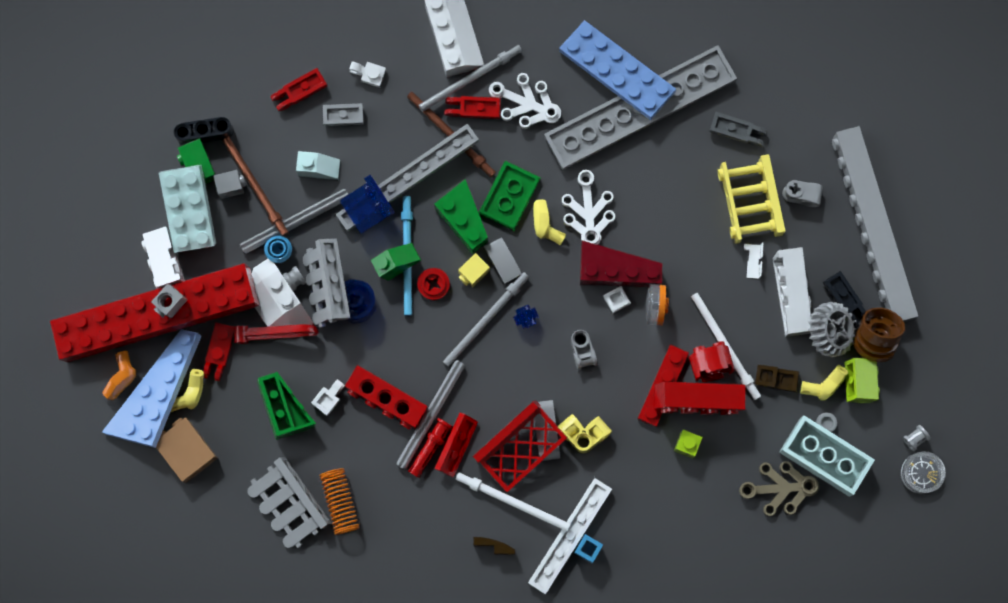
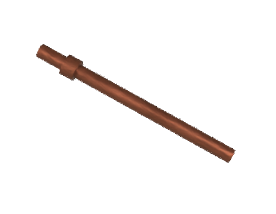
[407,92,496,178]
[223,137,289,237]

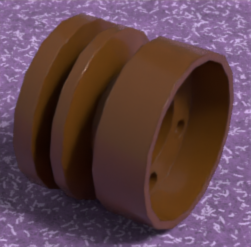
[854,307,905,362]

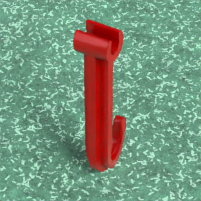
[234,324,319,344]

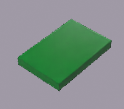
[478,161,541,231]

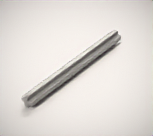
[240,189,349,253]
[397,360,465,469]

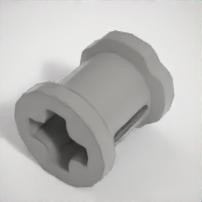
[903,425,931,451]

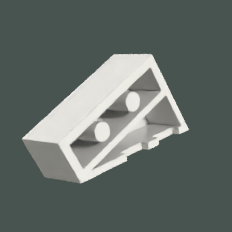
[142,227,185,289]

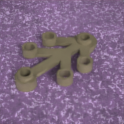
[739,461,819,516]

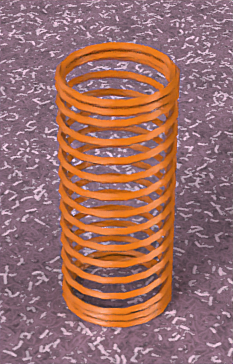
[319,468,360,535]

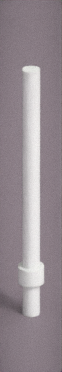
[691,293,761,400]
[456,472,571,531]

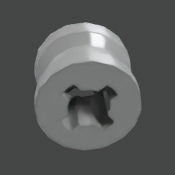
[282,266,307,291]

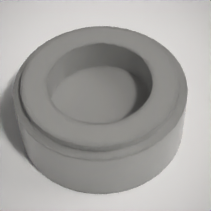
[816,413,837,432]

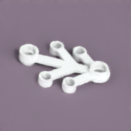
[489,73,561,129]
[561,170,615,245]

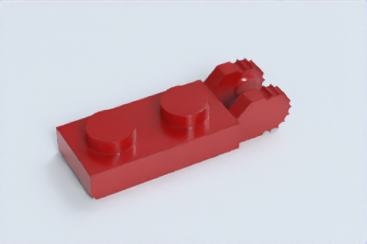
[270,68,327,111]
[444,96,501,119]
[203,322,234,381]

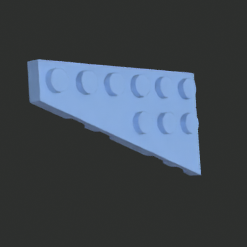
[102,329,201,448]

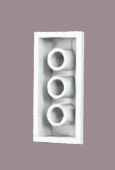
[424,0,484,77]

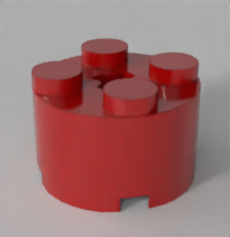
[689,341,735,382]

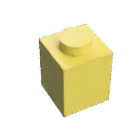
[458,253,490,288]

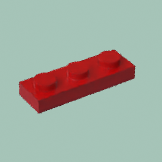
[435,413,478,477]

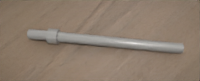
[419,45,522,112]
[443,272,529,367]

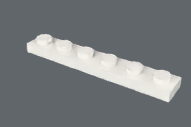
[528,478,612,594]

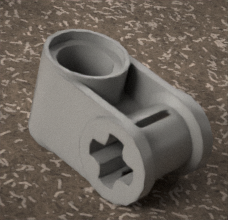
[782,180,823,207]
[571,330,598,371]

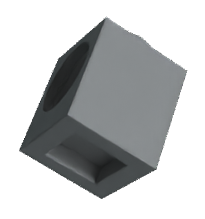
[214,170,246,199]
[151,283,188,318]

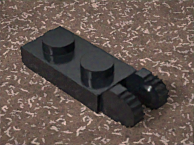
[823,271,866,328]

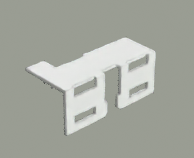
[744,242,763,279]

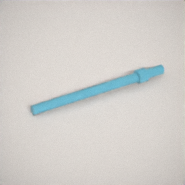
[401,196,413,316]

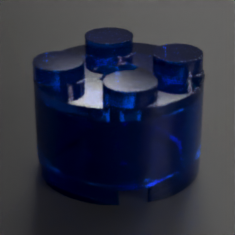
[344,279,377,324]

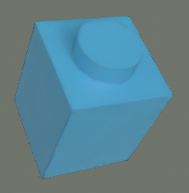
[574,534,603,564]

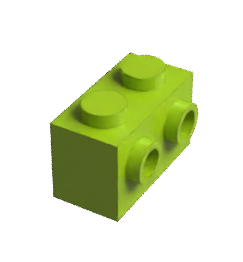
[845,358,880,403]

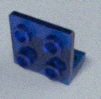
[340,174,395,233]

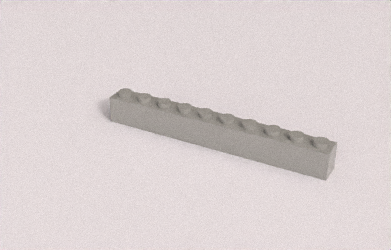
[832,126,918,322]

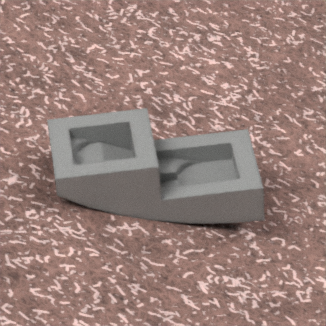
[484,237,522,284]

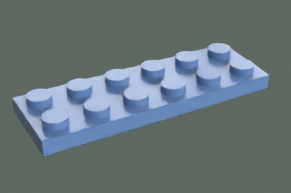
[559,20,676,120]

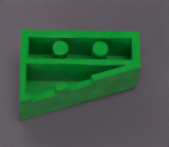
[434,179,488,255]
[257,372,316,440]

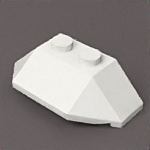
[252,259,314,327]

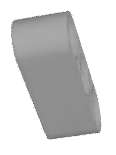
[534,400,560,461]

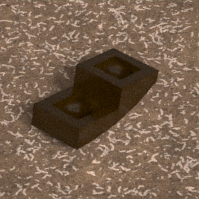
[755,364,800,393]
[473,537,515,555]

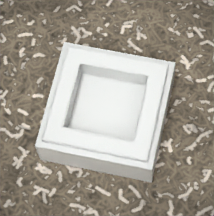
[603,286,631,314]

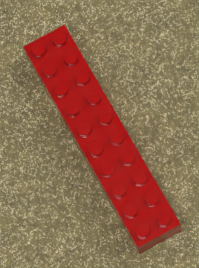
[50,263,260,362]

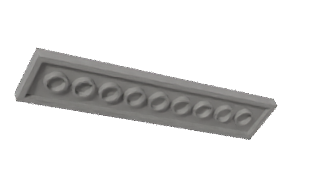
[544,45,737,170]

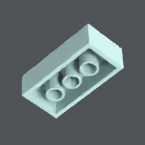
[159,165,216,253]
[779,416,875,497]

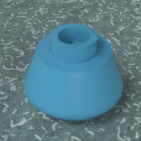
[264,236,292,263]

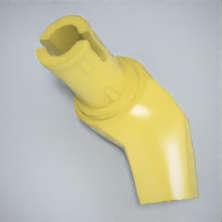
[533,200,566,245]
[800,365,848,400]
[171,369,204,412]

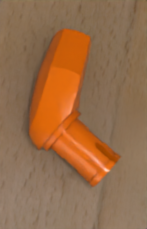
[102,351,136,400]

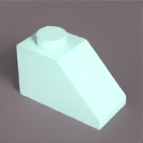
[296,151,340,180]

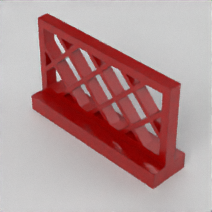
[473,400,568,492]

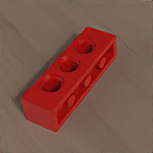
[345,365,428,430]

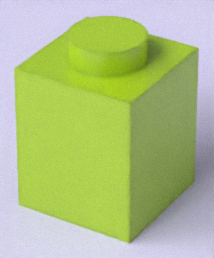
[674,430,702,459]

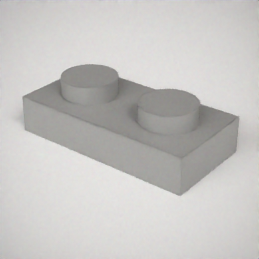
[323,103,364,126]

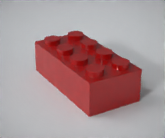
[654,382,745,415]

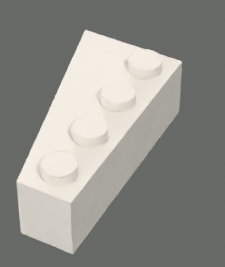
[772,247,812,337]

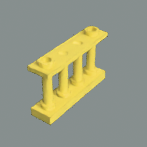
[717,154,785,244]

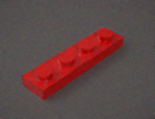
[637,344,689,427]

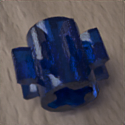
[513,305,539,329]

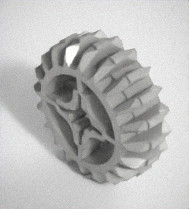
[808,302,856,357]

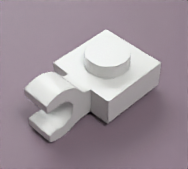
[349,62,386,88]
[311,379,345,416]

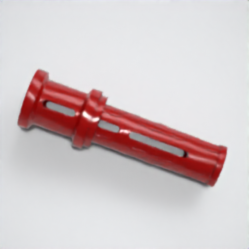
[408,418,453,478]

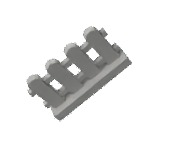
[303,239,350,328]
[248,457,332,548]

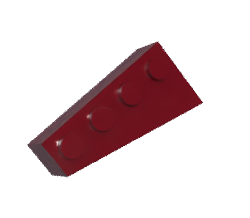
[580,240,662,288]

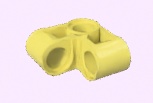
[558,414,612,453]

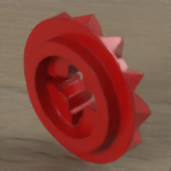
[417,268,450,300]

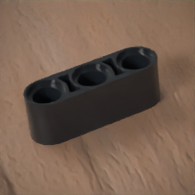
[173,117,234,145]

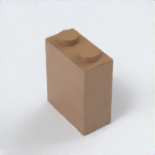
[156,418,218,483]

